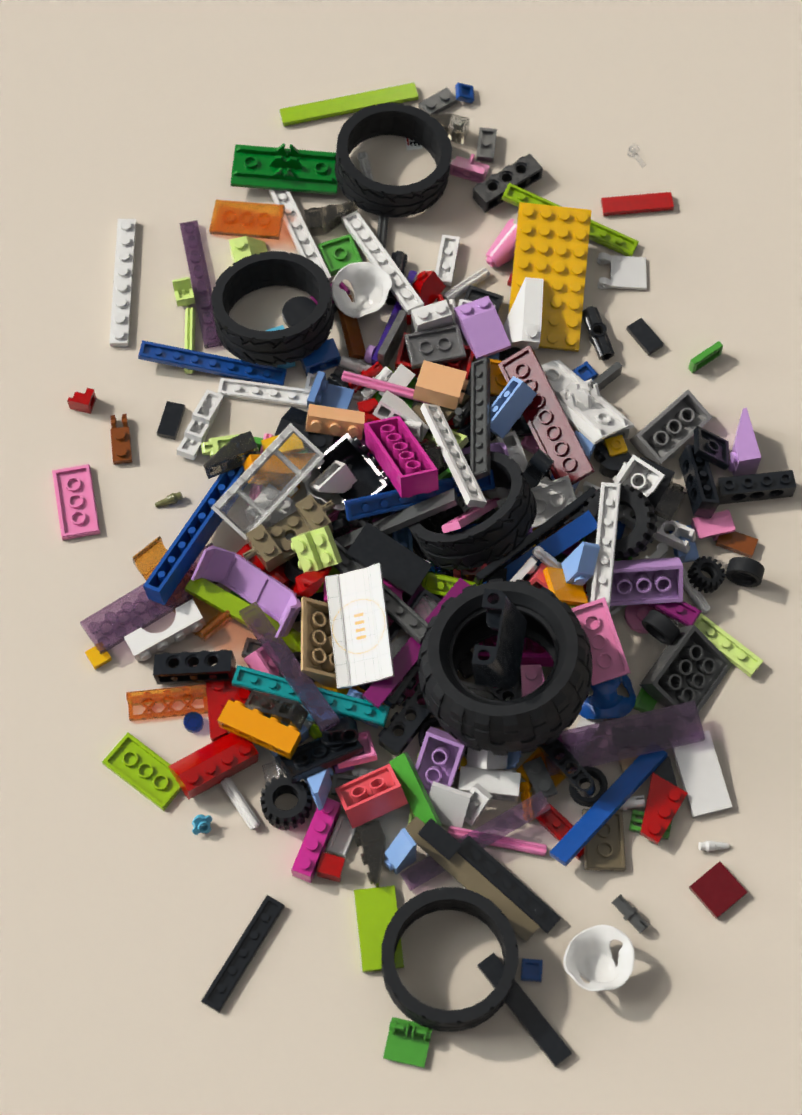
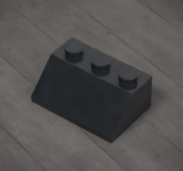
[275,407,339,453]

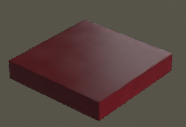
[689,861,747,919]

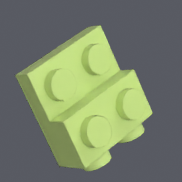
[291,525,342,573]

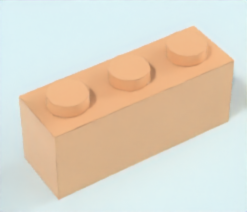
[306,404,365,440]

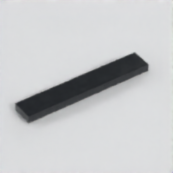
[457,835,561,934]
[201,895,285,1013]
[477,953,572,1067]

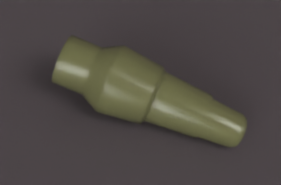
[155,492,183,508]

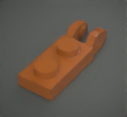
[110,414,132,465]

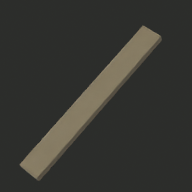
[405,816,540,942]

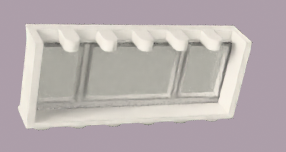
[211,423,325,540]

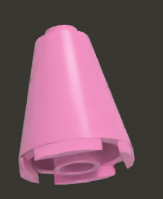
[486,219,517,268]

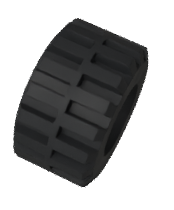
[260,774,312,830]

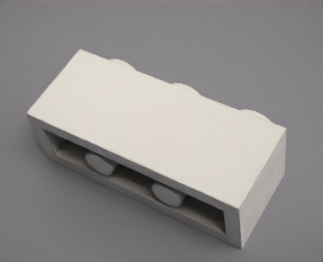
[458,765,521,802]

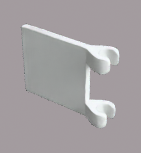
[597,252,647,290]

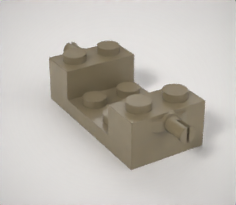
[243,494,335,572]

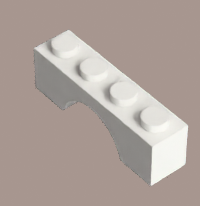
[124,599,206,662]

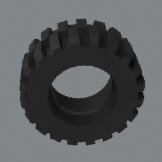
[582,484,658,560]

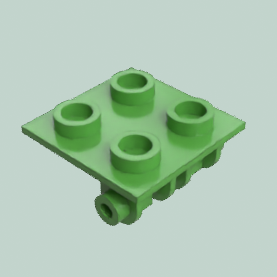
[383,1017,432,1068]

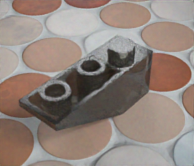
[304,202,358,236]
[354,820,386,888]

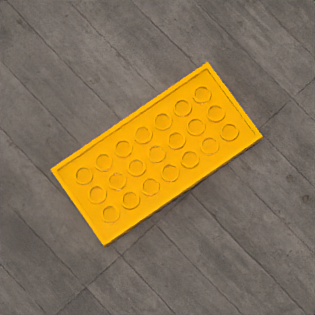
[508,202,591,352]

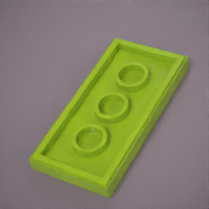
[102,732,182,811]
[354,885,404,973]

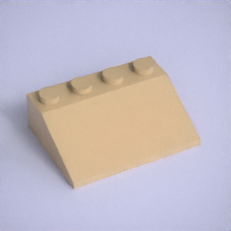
[301,596,340,690]

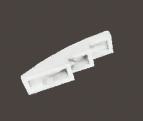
[177,390,224,460]

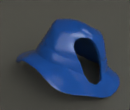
[579,675,636,719]

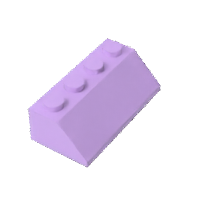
[610,557,683,606]

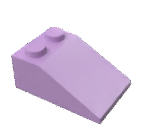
[454,296,511,360]
[728,408,761,476]
[415,727,467,795]

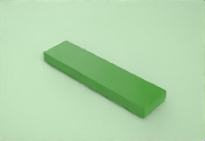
[389,752,442,826]

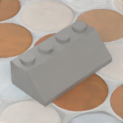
[629,389,713,464]

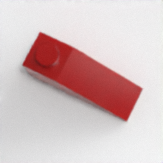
[407,271,446,325]

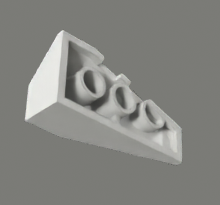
[614,454,665,520]

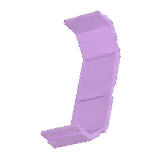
[191,546,301,638]

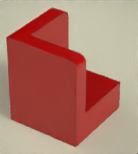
[67,388,97,414]
[316,852,345,883]

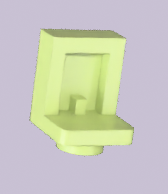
[172,277,195,307]

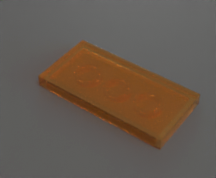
[209,200,285,240]

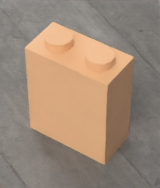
[413,360,469,410]

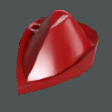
[293,566,332,598]

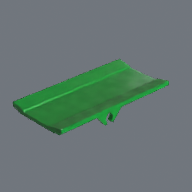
[231,144,338,195]

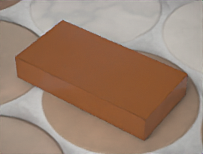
[716,531,758,558]

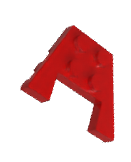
[206,668,279,742]

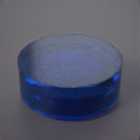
[183,712,204,733]

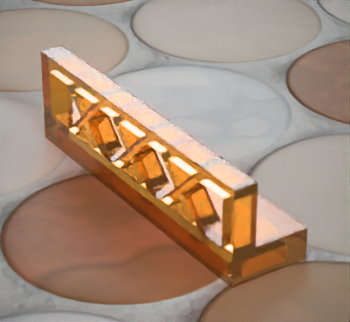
[126,684,208,721]

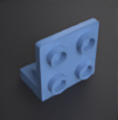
[307,371,354,410]

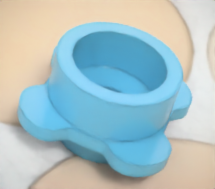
[192,814,213,835]

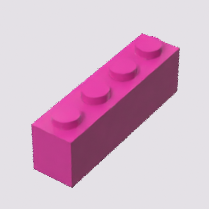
[291,798,341,883]

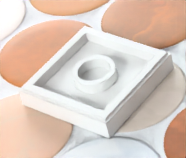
[429,781,472,828]

